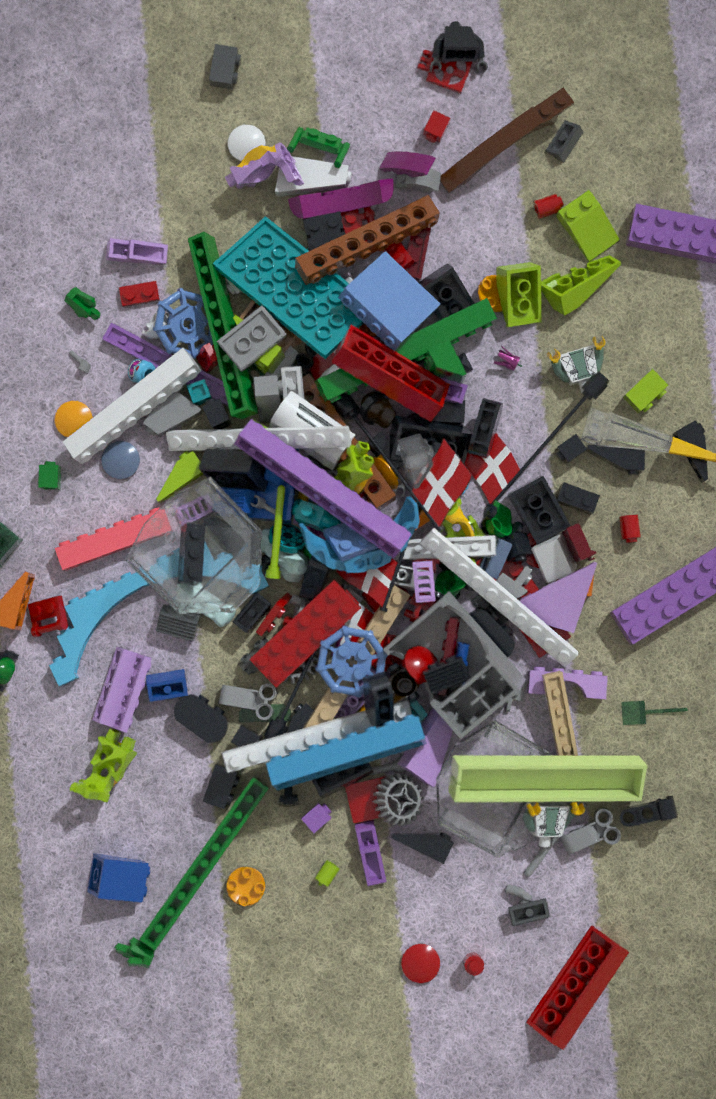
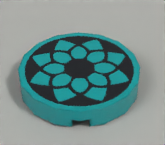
[268,523,305,553]

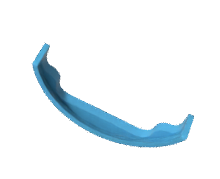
[299,496,420,573]

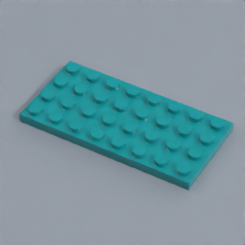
[213,216,363,359]

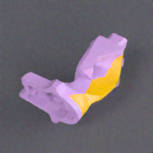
[225,142,304,189]

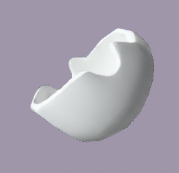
[142,312,168,340]

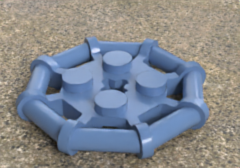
[153,288,213,360]
[315,625,388,698]

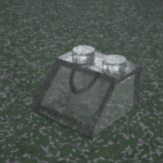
[397,434,434,489]

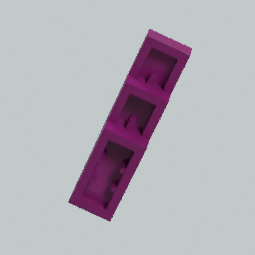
[379,151,436,178]

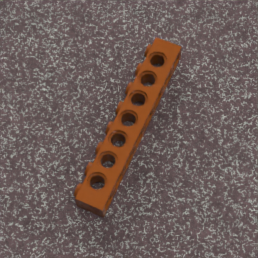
[295,195,440,285]
[302,373,396,511]

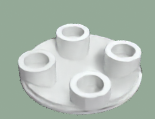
[228,125,265,161]

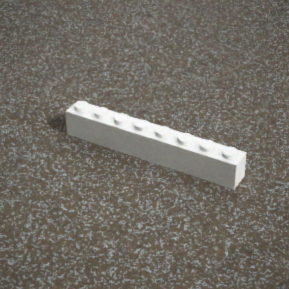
[63,348,202,464]

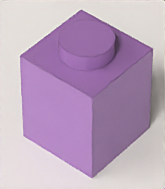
[301,803,332,833]

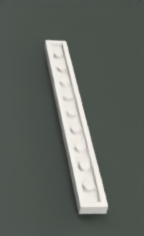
[166,426,351,451]
[420,528,579,667]
[222,699,412,773]

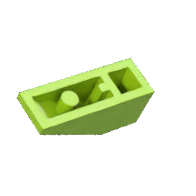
[156,451,203,504]

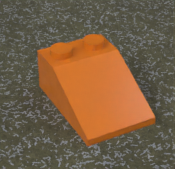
[0,572,35,630]

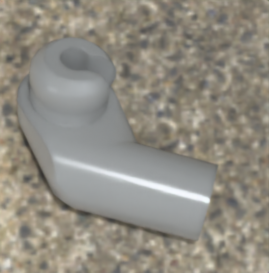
[506,884,532,904]

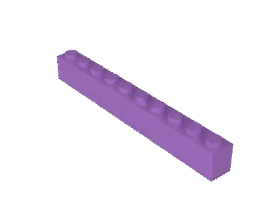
[234,419,412,558]

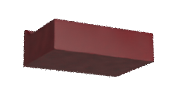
[562,523,597,563]

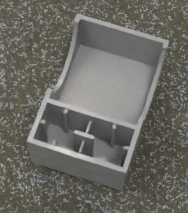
[383,591,526,739]

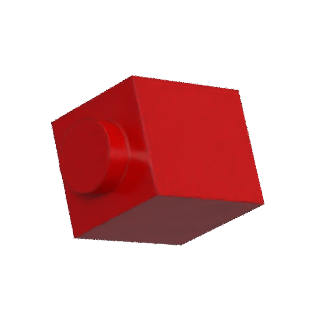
[423,110,451,143]

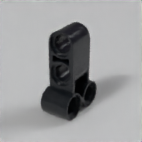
[620,796,678,827]

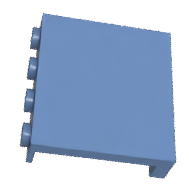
[338,251,441,351]

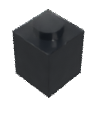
[555,434,587,464]
[503,533,533,564]

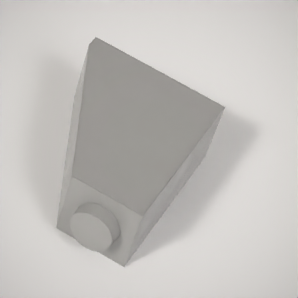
[143,391,202,436]

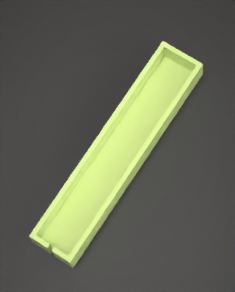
[448,756,647,802]

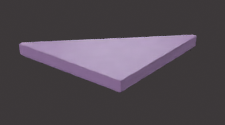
[518,562,597,633]

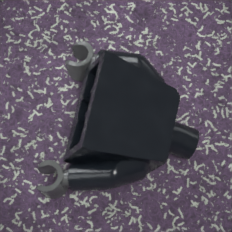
[429,21,488,74]

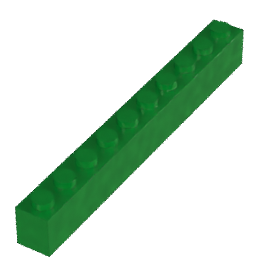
[187,232,258,420]
[314,298,497,403]
[139,776,270,950]

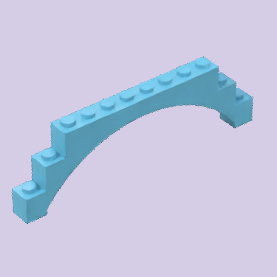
[49,541,270,686]

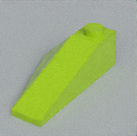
[541,255,621,316]

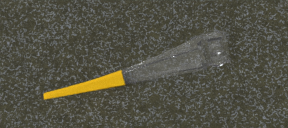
[581,408,716,462]

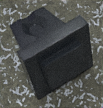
[279,786,299,807]

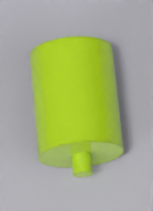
[315,860,340,887]

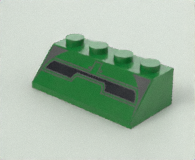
[422,339,467,384]

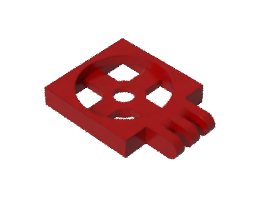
[417,50,473,94]

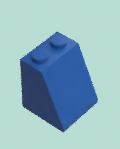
[245,481,295,524]
[87,853,150,903]

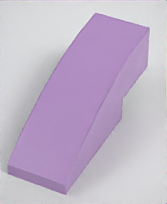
[106,238,168,264]

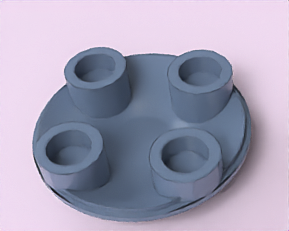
[102,441,140,479]

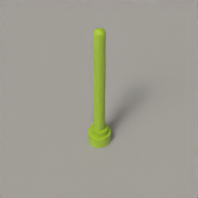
[265,485,285,579]

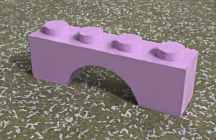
[527,667,608,699]

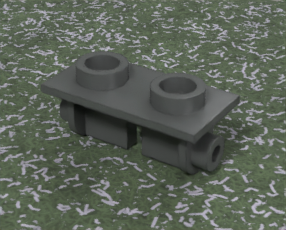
[238,637,268,676]

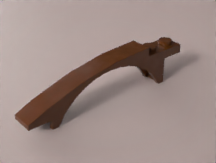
[440,87,575,194]

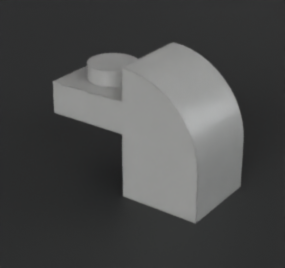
[395,168,441,193]
[496,566,533,598]

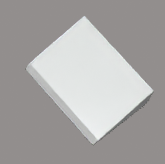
[531,532,577,583]

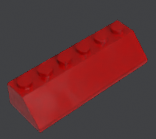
[331,325,450,422]
[526,925,629,1050]

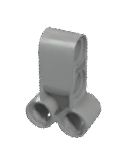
[218,684,277,721]
[560,808,621,855]

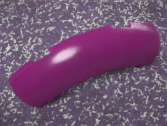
[288,178,394,218]

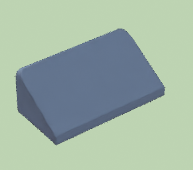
[479,538,512,579]

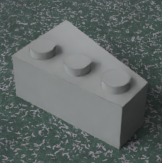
[254,375,283,423]

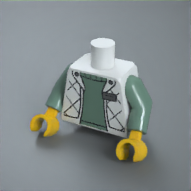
[547,336,606,393]
[522,802,585,847]

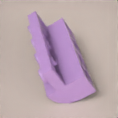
[92,647,152,733]

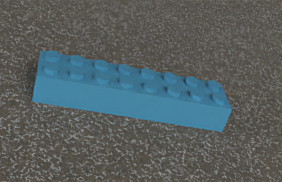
[266,715,427,791]

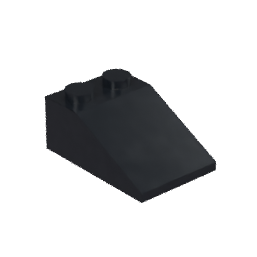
[418,263,475,321]
[507,475,571,545]

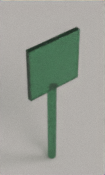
[621,700,688,725]

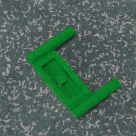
[287,127,350,168]

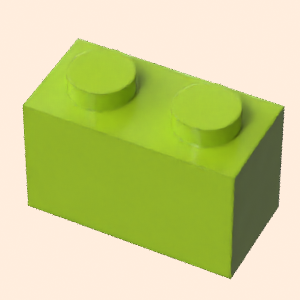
[623,369,668,414]

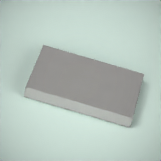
[217,306,287,372]

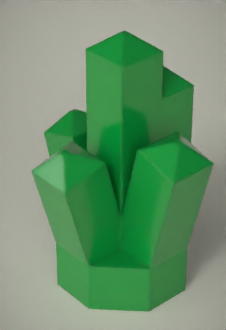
[64,287,101,320]
[115,937,155,968]

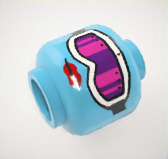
[128,359,156,383]

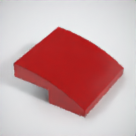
[345,776,390,824]

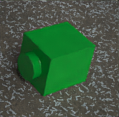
[38,461,61,490]

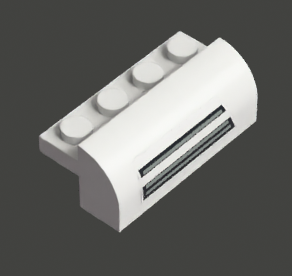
[269,391,355,470]

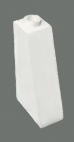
[275,156,352,197]

